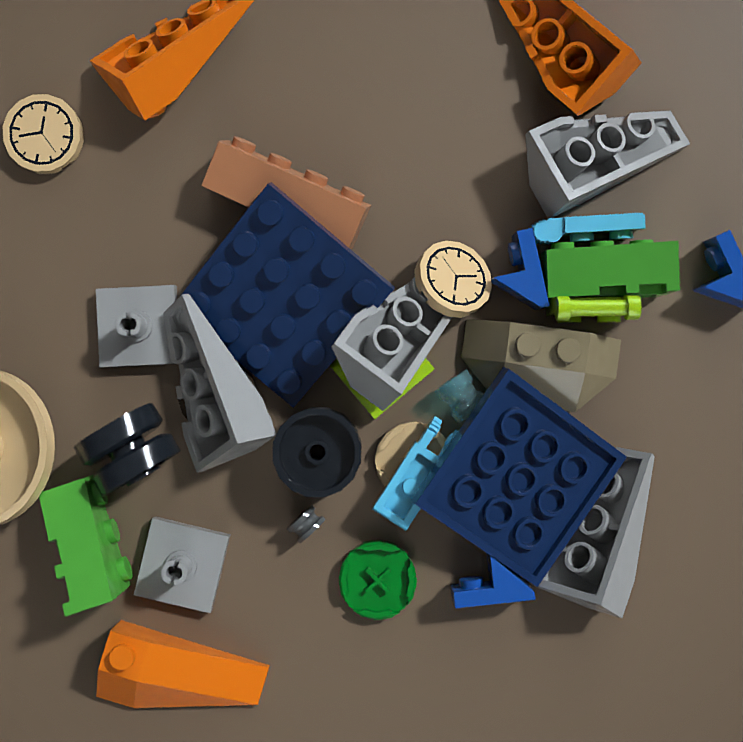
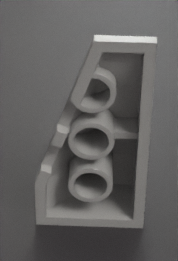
[526,111,690,218]
[332,277,452,411]
[163,294,276,473]
[534,447,655,618]

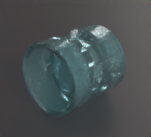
[434,369,484,424]

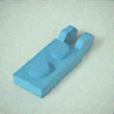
[531,213,646,244]
[372,416,458,531]

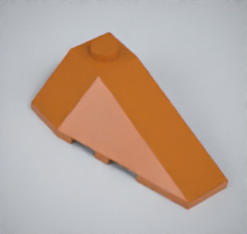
[90,0,254,121]
[499,0,641,116]
[96,620,270,708]

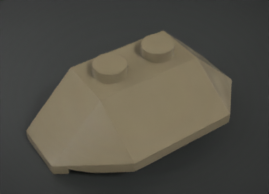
[461,319,621,412]

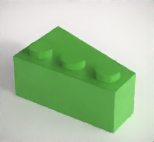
[540,239,680,300]
[39,474,133,617]

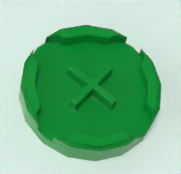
[339,539,417,620]

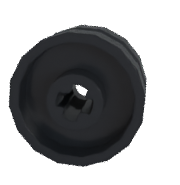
[74,403,181,497]
[272,407,362,497]

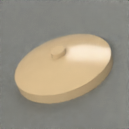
[0,371,55,525]

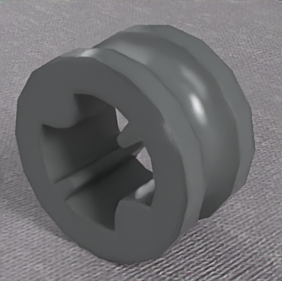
[287,505,326,543]

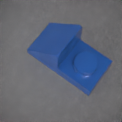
[491,228,550,310]
[693,230,743,308]
[451,553,535,608]

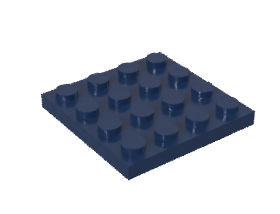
[180,182,395,408]
[411,367,627,587]

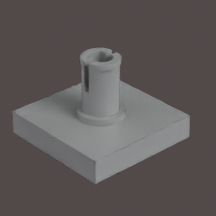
[96,285,178,368]
[134,516,231,613]

